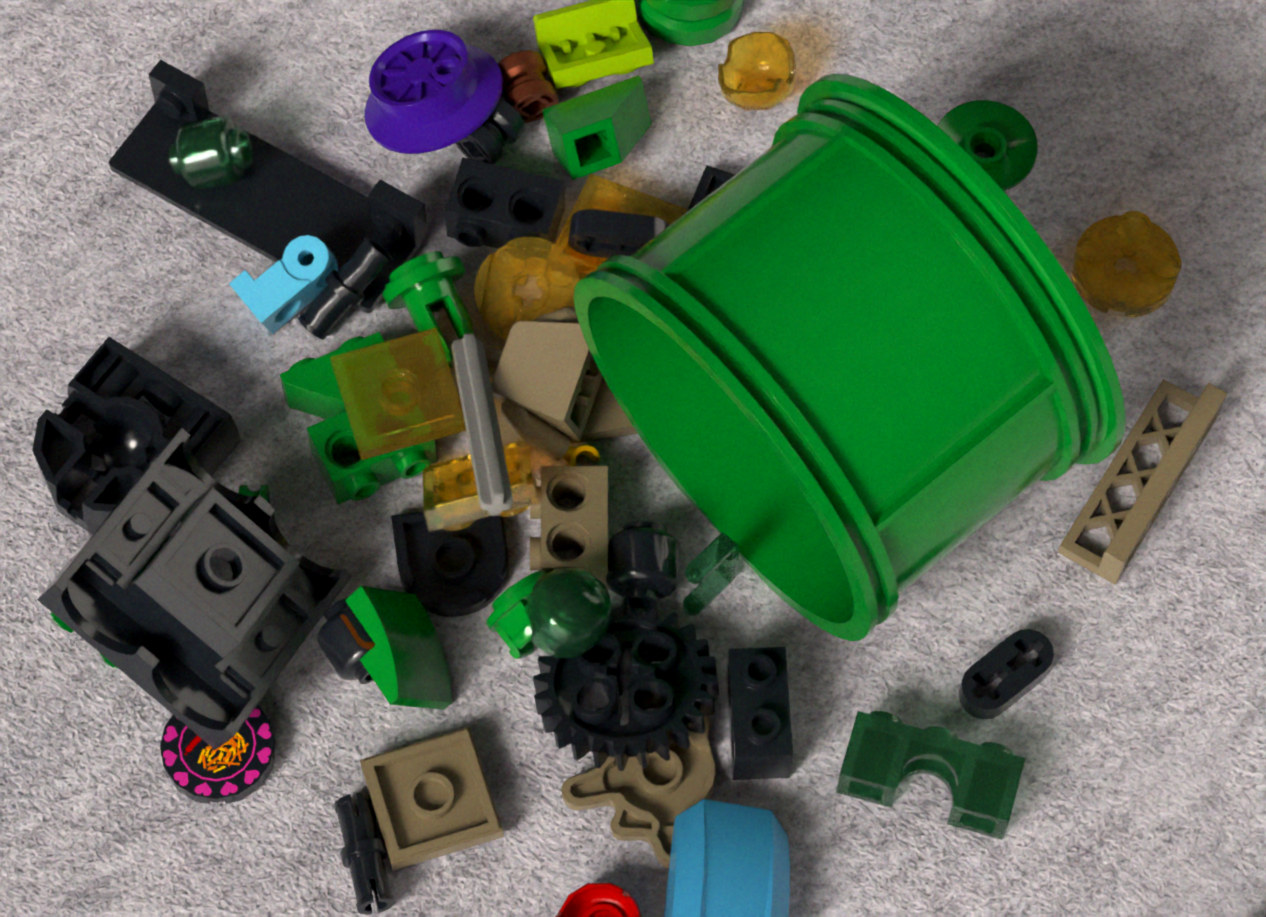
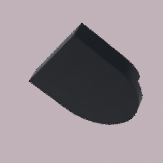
[391,504,509,617]

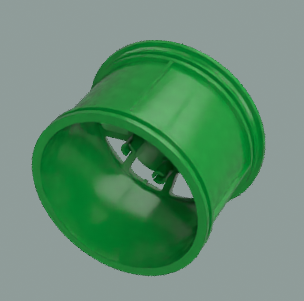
[573,74,1126,641]

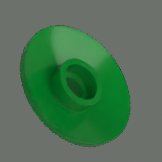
[938,100,1038,191]

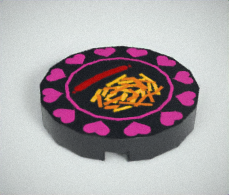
[160,705,276,804]

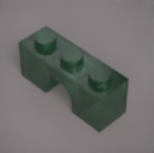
[836,711,1025,840]

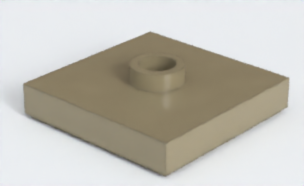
[360,727,504,871]

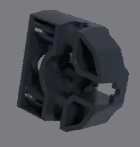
[32,337,241,534]

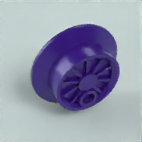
[364,29,503,154]

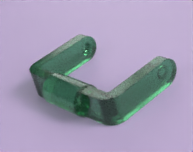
[683,532,740,616]

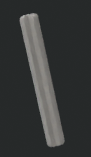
[451,333,513,516]

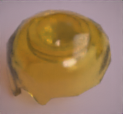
[718,31,797,111]

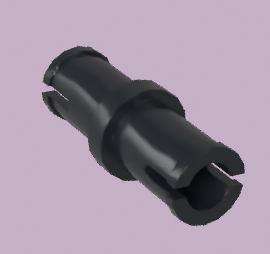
[298,236,392,340]
[334,793,394,915]

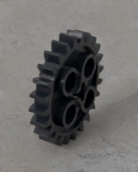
[533,603,719,771]

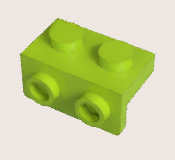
[533,0,654,90]

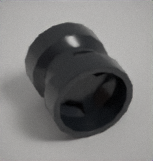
[455,98,526,165]

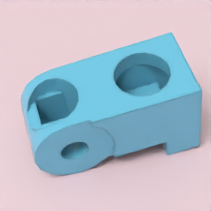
[229,235,338,334]

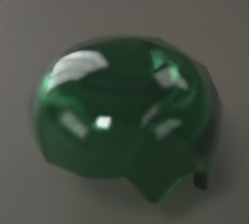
[525,567,613,658]

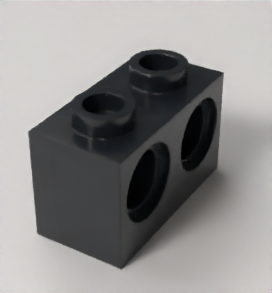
[445,157,565,261]
[726,647,793,780]

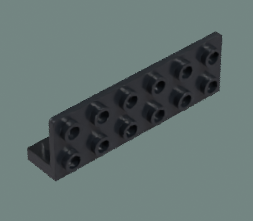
[109,59,428,313]

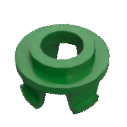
[486,570,583,659]

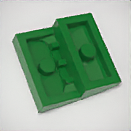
[345,586,452,710]

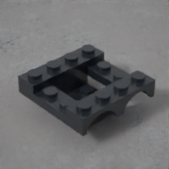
[37,428,352,750]

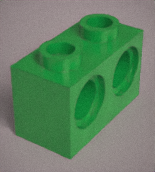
[306,384,437,505]

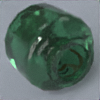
[169,116,253,189]

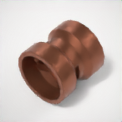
[498,50,558,123]

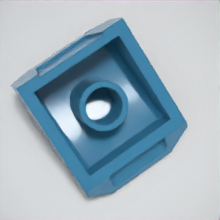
[664,799,790,917]

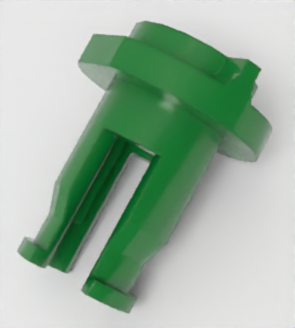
[382,251,476,373]

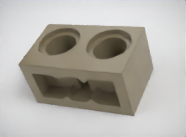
[530,466,608,590]

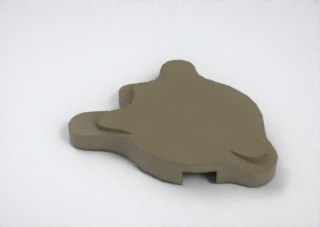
[562,716,717,869]

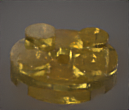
[1073,211,1182,317]
[474,237,582,341]

